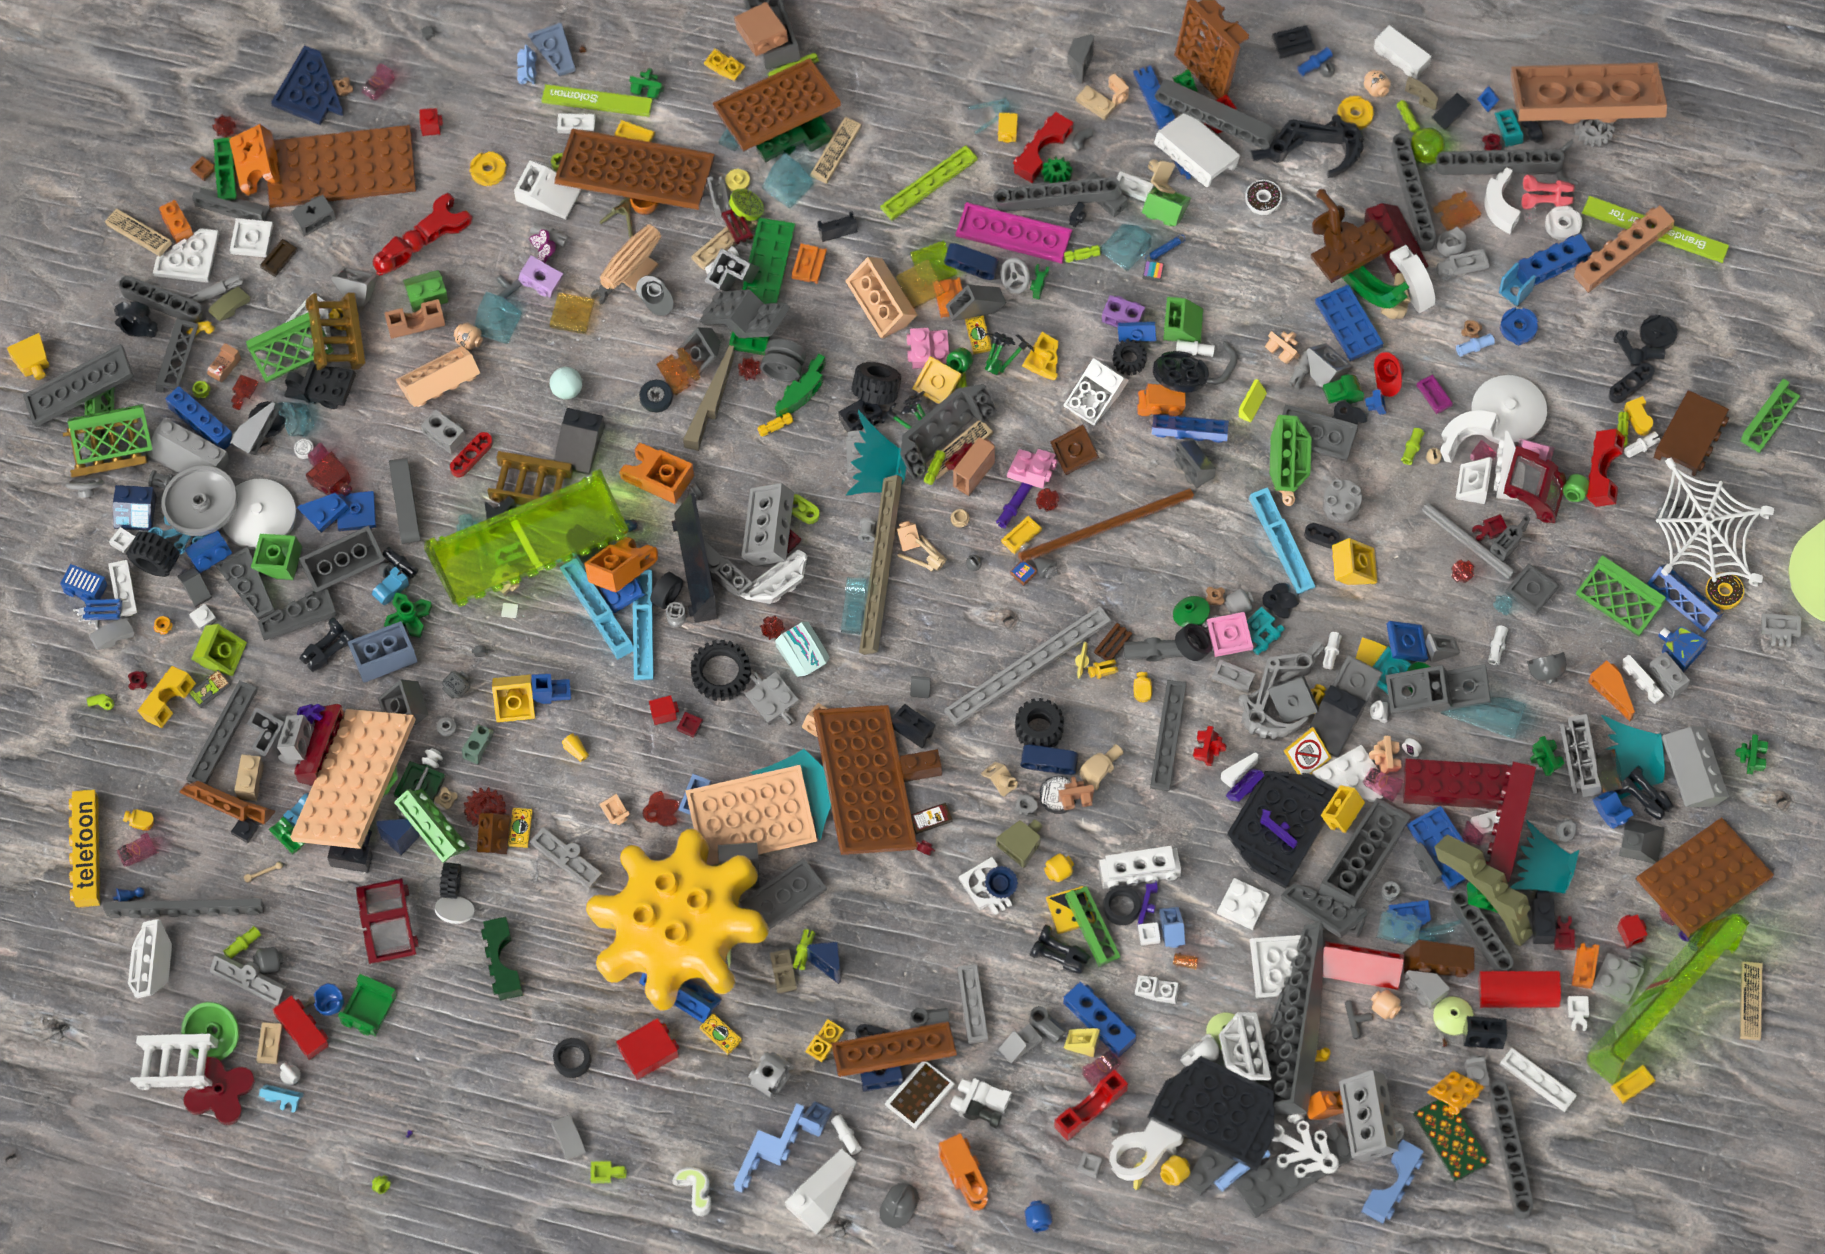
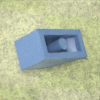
[1159,907,1185,948]

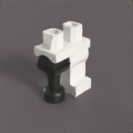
[950,1078,1011,1129]

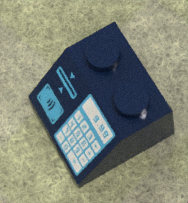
[113,485,157,531]

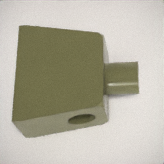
[996,819,1042,868]

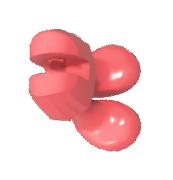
[1521,175,1575,209]

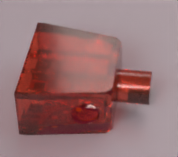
[305,451,352,496]

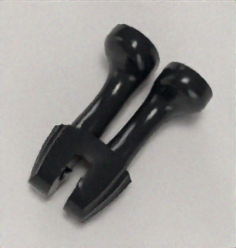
[299,617,354,672]
[1615,765,1674,821]
[1029,924,1090,974]

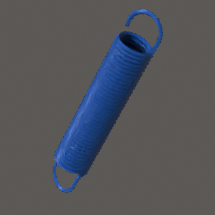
[1145,235,1185,261]

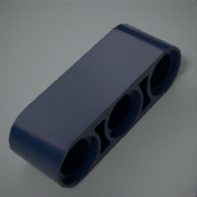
[944,243,999,280]
[1020,745,1079,775]

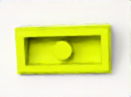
[1238,379,1267,422]

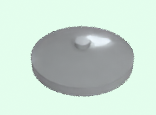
[162,466,238,536]

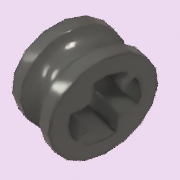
[1628,951,1648,968]

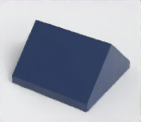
[376,819,420,855]
[807,942,841,984]

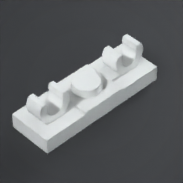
[109,560,137,617]

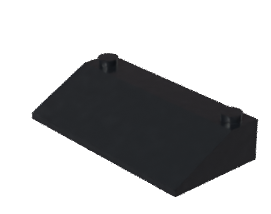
[672,493,717,623]

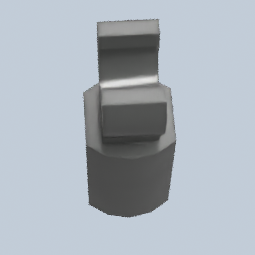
[591,284,615,305]

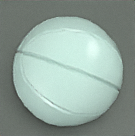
[550,366,582,400]

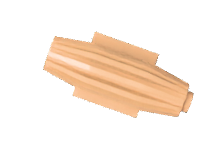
[600,224,662,291]

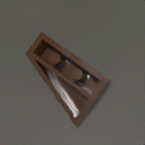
[1403,939,1475,978]

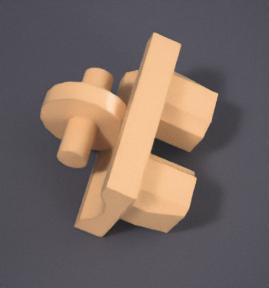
[1265,331,1300,364]
[1369,736,1401,776]

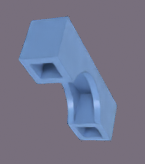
[1362,1139,1424,1223]

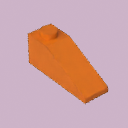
[1588,660,1635,721]

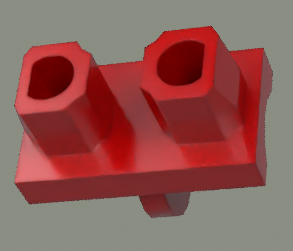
[1193,726,1227,766]

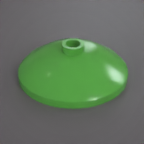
[181,1002,240,1060]

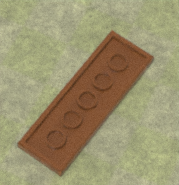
[831,1021,957,1077]

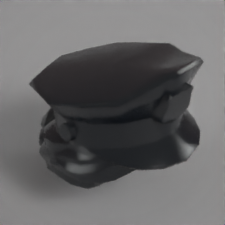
[114,301,158,338]

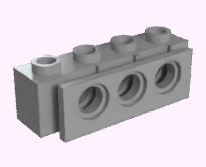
[1560,714,1602,797]

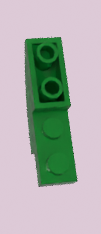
[775,354,826,418]

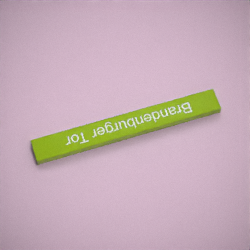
[1582,196,1729,263]

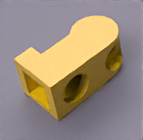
[1624,396,1653,436]

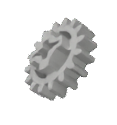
[1574,119,1615,147]

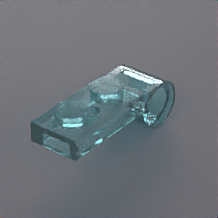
[841,577,867,634]

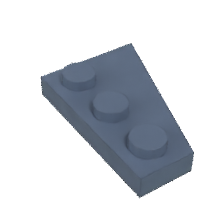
[527,23,576,77]

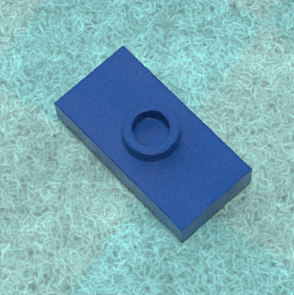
[1118,322,1156,342]

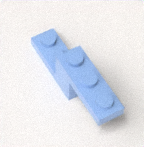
[734,1104,805,1192]

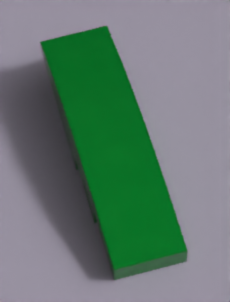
[213,137,237,200]

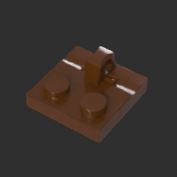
[1050,424,1100,475]

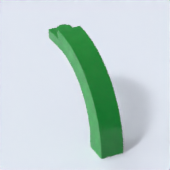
[1342,266,1410,309]

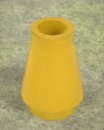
[562,733,589,762]

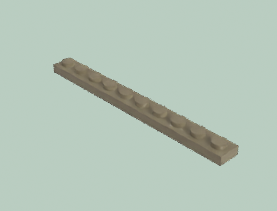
[859,475,902,655]

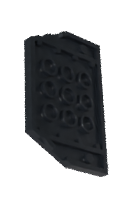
[1227,771,1337,889]
[1147,1056,1275,1171]

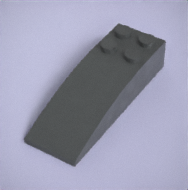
[743,0,801,69]
[1318,798,1411,908]

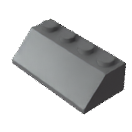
[146,417,230,474]
[1662,727,1729,807]

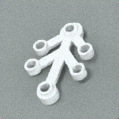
[1272,1121,1339,1178]

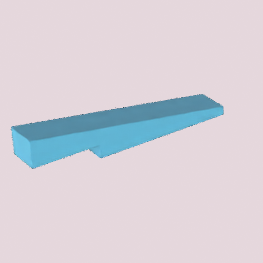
[1249,487,1315,595]
[560,558,633,660]
[633,570,653,680]

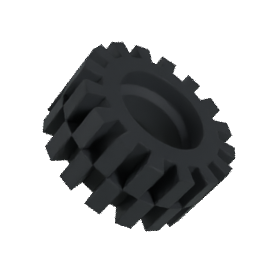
[1113,339,1147,376]
[440,862,462,899]

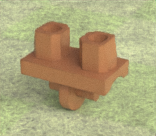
[1058,777,1094,810]

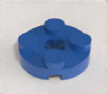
[1500,308,1538,345]

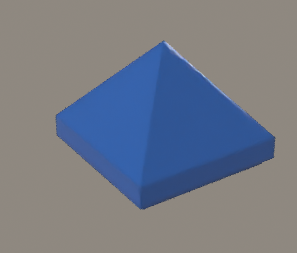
[1477,86,1500,112]

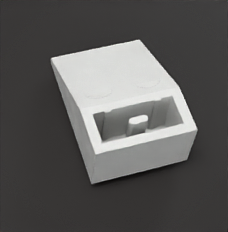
[514,161,581,219]
[1064,358,1129,426]
[1493,431,1525,501]

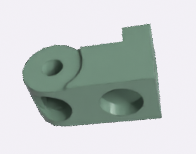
[462,724,494,765]

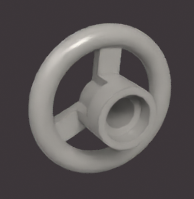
[1001,257,1030,294]
[66,478,104,497]

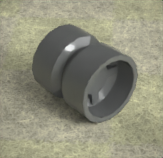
[1655,498,1691,532]

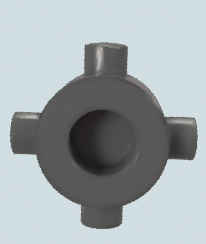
[420,26,435,40]
[472,645,488,657]
[1110,1119,1120,1136]

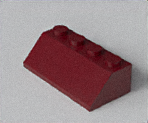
[1364,203,1429,279]
[294,704,344,786]

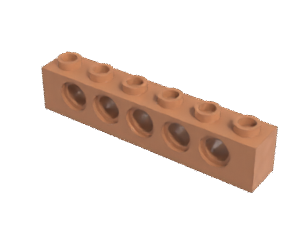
[1574,205,1675,293]

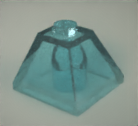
[762,153,814,209]
[1100,224,1152,271]
[474,292,522,344]

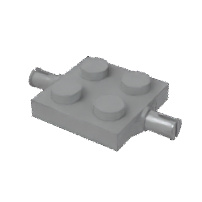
[745,672,799,726]

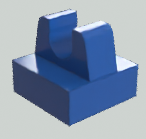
[1365,389,1387,415]

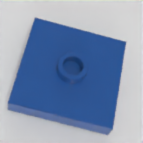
[337,491,376,531]
[1386,621,1428,662]

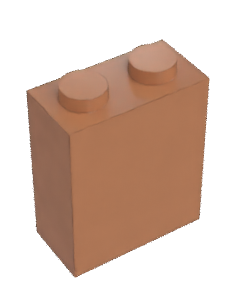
[734,2,788,56]
[953,437,995,496]

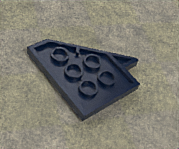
[271,45,343,125]

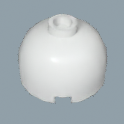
[1180,1034,1219,1067]

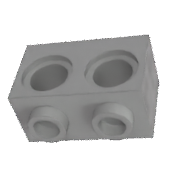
[421,409,466,454]
[1648,652,1690,700]
[277,715,314,761]

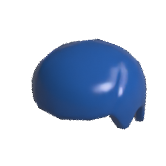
[314,983,344,1016]

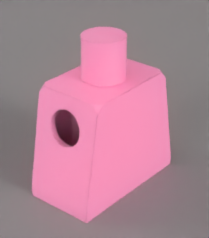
[1518,438,1555,461]

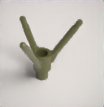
[599,197,633,239]

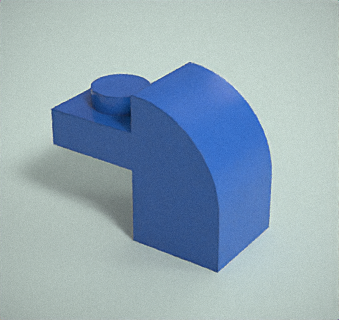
[531,674,571,704]
[1592,790,1634,829]

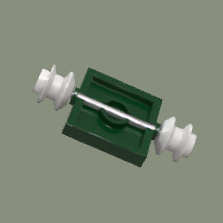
[394,748,446,819]

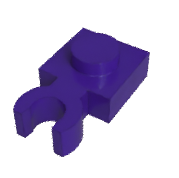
[297,704,325,724]

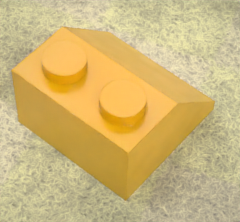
[1332,538,1378,585]
[492,674,535,722]

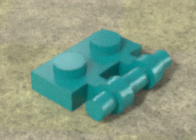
[1247,607,1285,655]

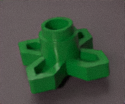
[384,593,432,638]

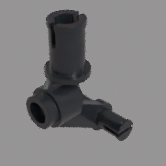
[1614,330,1665,366]

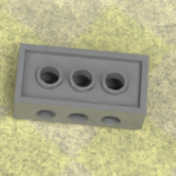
[742,483,794,566]
[1339,1070,1399,1162]

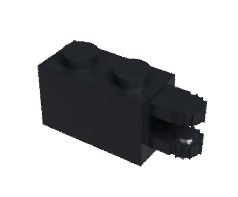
[1531,890,1556,944]

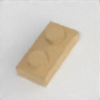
[1076,85,1116,120]
[257,1023,283,1064]

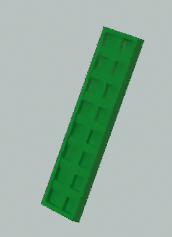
[729,217,795,356]

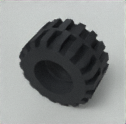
[851,362,902,405]
[126,531,180,577]
[1015,698,1064,748]

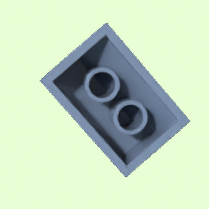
[347,621,417,683]

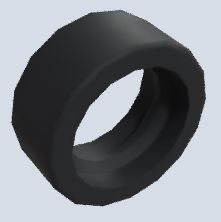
[650,571,683,610]
[1175,623,1212,661]
[1104,886,1141,925]
[553,1038,592,1078]

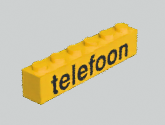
[69,789,100,907]

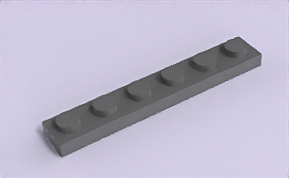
[186,680,257,784]
[1150,680,1186,791]

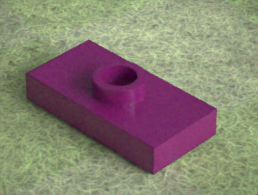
[1416,374,1453,415]

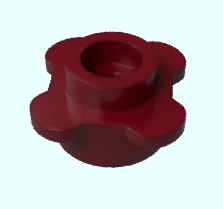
[1482,133,1502,151]
[128,671,148,690]
[916,840,936,856]

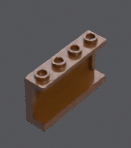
[1653,390,1730,476]

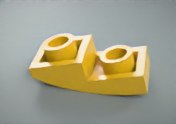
[704,49,745,81]
[805,1019,845,1062]

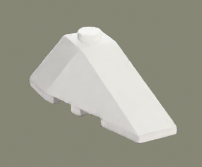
[785,1149,857,1235]

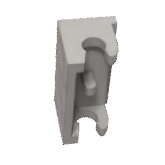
[707,176,731,219]
[846,430,866,473]

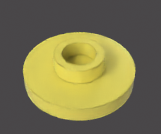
[725,169,750,191]

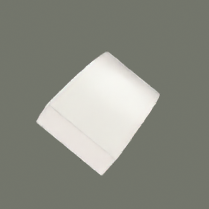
[1135,975,1180,1004]

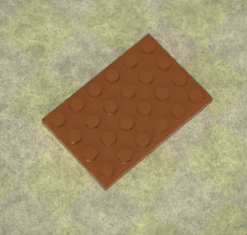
[712,58,841,151]
[1636,817,1774,938]

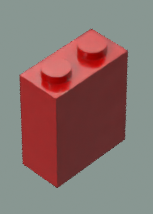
[616,1018,680,1080]

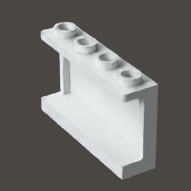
[1154,113,1240,187]

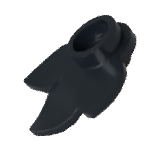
[1332,401,1367,432]
[1262,583,1300,618]

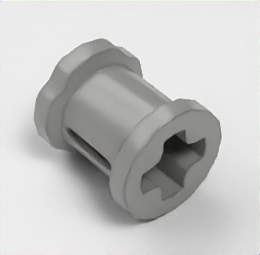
[858,518,876,542]

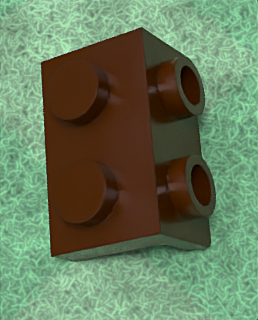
[477,813,510,855]

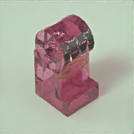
[362,63,395,101]
[1363,768,1403,802]
[117,832,157,867]
[1082,1050,1121,1087]

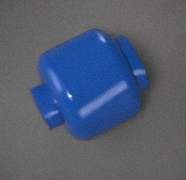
[1024,1200,1053,1232]

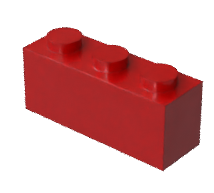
[272,995,329,1060]

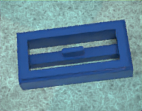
[83,599,122,620]

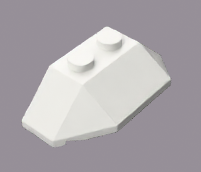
[740,550,807,604]
[128,919,172,998]
[1219,1012,1271,1080]

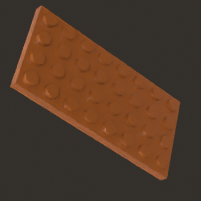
[267,125,416,208]
[555,128,715,210]
[813,705,917,855]

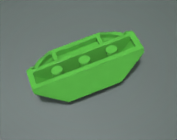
[1269,415,1312,492]

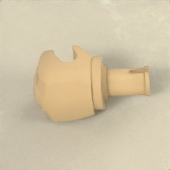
[1381,273,1410,320]
[1080,744,1123,790]

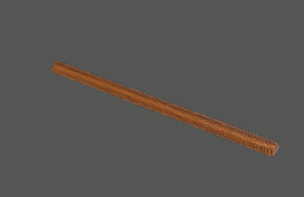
[1018,488,1194,563]

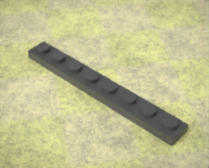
[103,899,264,918]

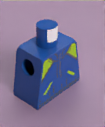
[1658,627,1708,673]

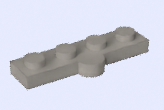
[530,828,603,890]
[210,953,286,1006]

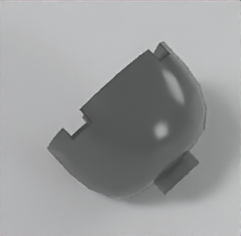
[1527,652,1567,684]

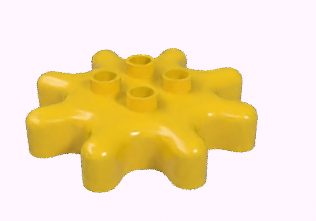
[586,828,769,1010]

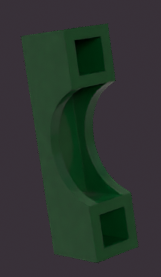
[481,917,523,1001]

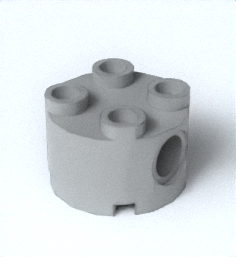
[1323,479,1362,524]
[748,1051,794,1098]

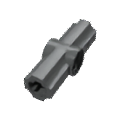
[1124,637,1183,662]

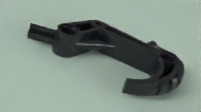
[1251,115,1364,178]

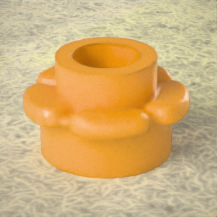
[154,616,173,635]

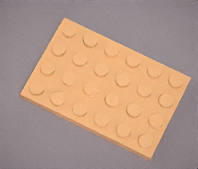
[685,765,817,865]

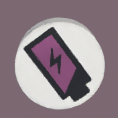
[1402,738,1422,757]

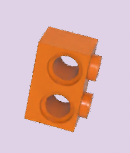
[159,200,193,244]

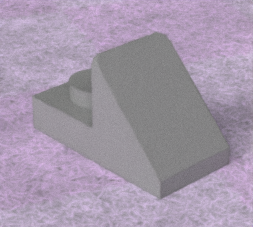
[999,1024,1042,1065]

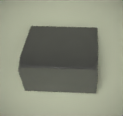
[910,676,931,698]

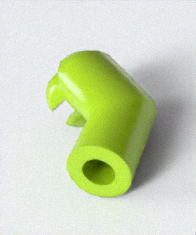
[86,694,114,710]

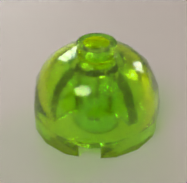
[1410,127,1445,165]

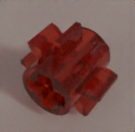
[212,114,236,138]
[738,357,761,381]
[1036,488,1060,512]
[1451,559,1475,583]
[760,615,785,640]

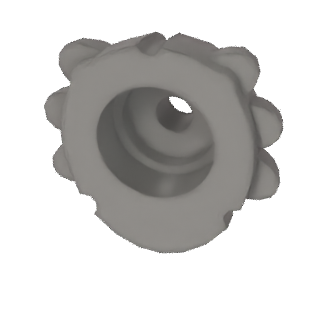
[1015,794,1038,816]
[1556,818,1576,842]

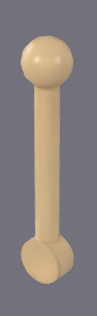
[244,862,283,883]

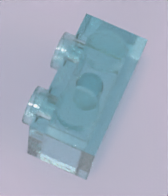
[1376,910,1422,946]

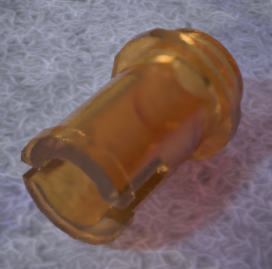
[1173,952,1198,970]

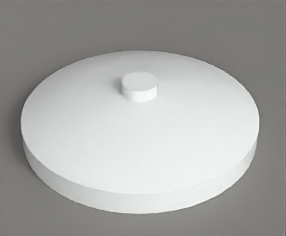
[1471,375,1547,445]
[222,479,297,550]

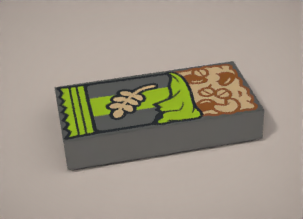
[188,670,231,709]

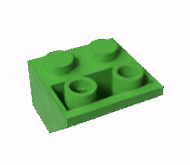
[1163,297,1203,343]

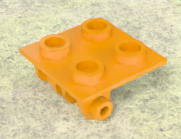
[1427,1070,1484,1115]

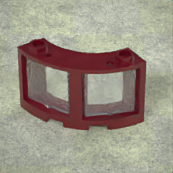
[1503,446,1566,524]
[356,878,419,964]

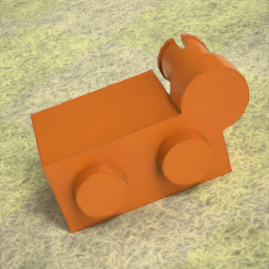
[1137,384,1186,416]

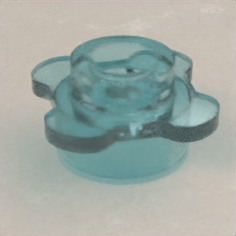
[1493,595,1513,615]

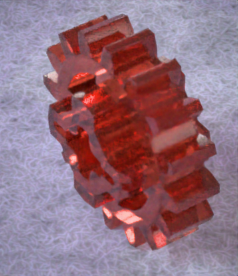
[464,787,506,827]

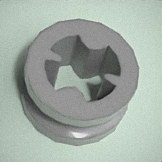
[1381,881,1400,901]

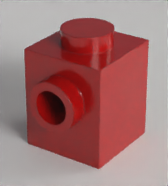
[419,108,443,136]
[649,695,679,726]
[1617,914,1648,948]

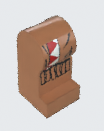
[207,343,241,382]

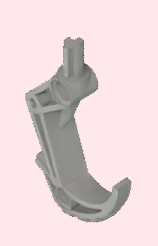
[1238,641,1325,739]

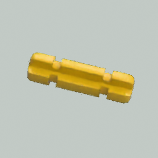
[757,413,793,437]

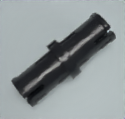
[382,547,418,579]

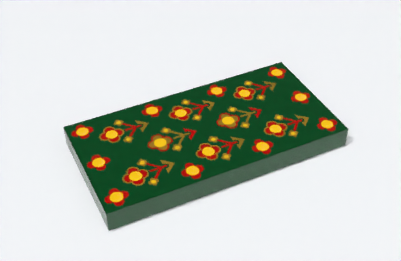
[1413,1099,1490,1182]

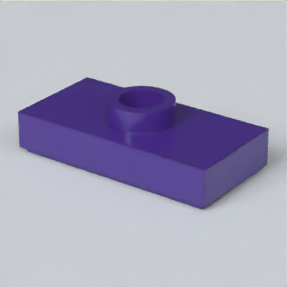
[1226,769,1264,802]

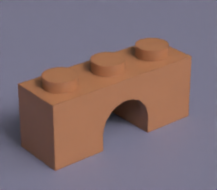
[384,299,445,339]

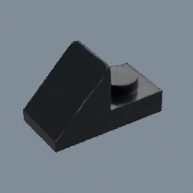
[485,496,516,535]

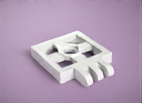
[959,857,1012,915]

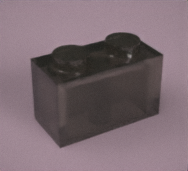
[1596,749,1622,793]

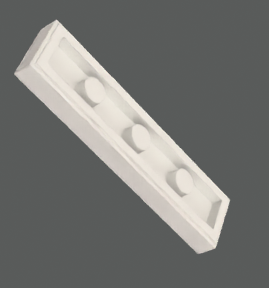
[1499,1048,1577,1112]

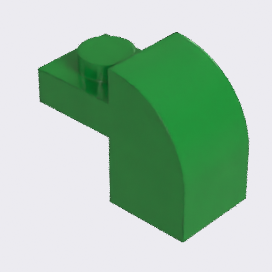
[1323,375,1364,404]

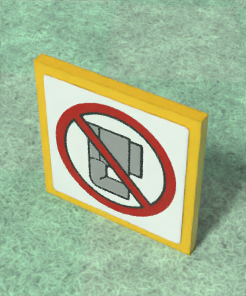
[1283,727,1331,774]

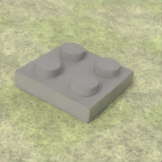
[1591,953,1644,1005]

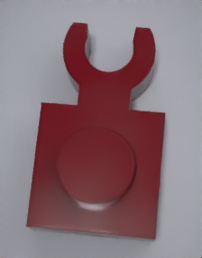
[944,442,973,470]
[1472,514,1507,541]
[1554,916,1575,950]

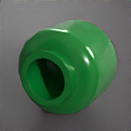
[946,347,974,373]

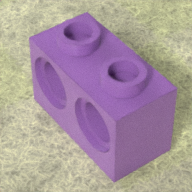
[1102,295,1145,328]

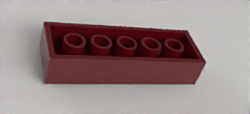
[1403,759,1512,809]
[1486,761,1536,884]

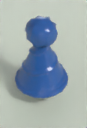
[113,887,145,902]

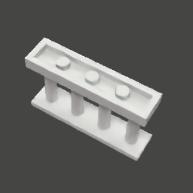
[131,1034,218,1090]

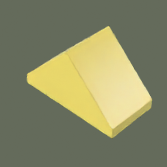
[1064,1028,1100,1057]

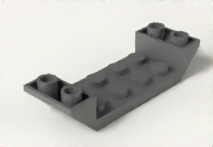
[900,384,997,481]

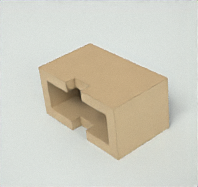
[235,755,264,801]

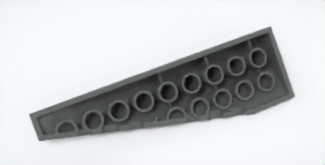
[1252,922,1323,1115]

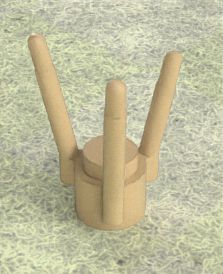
[898,535,946,572]

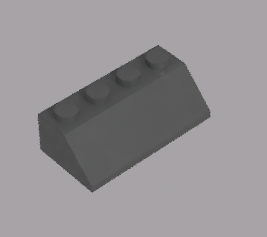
[298,526,385,593]

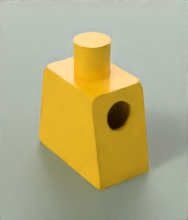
[6,333,49,380]

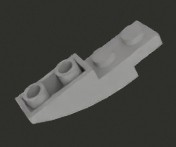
[704,540,753,597]

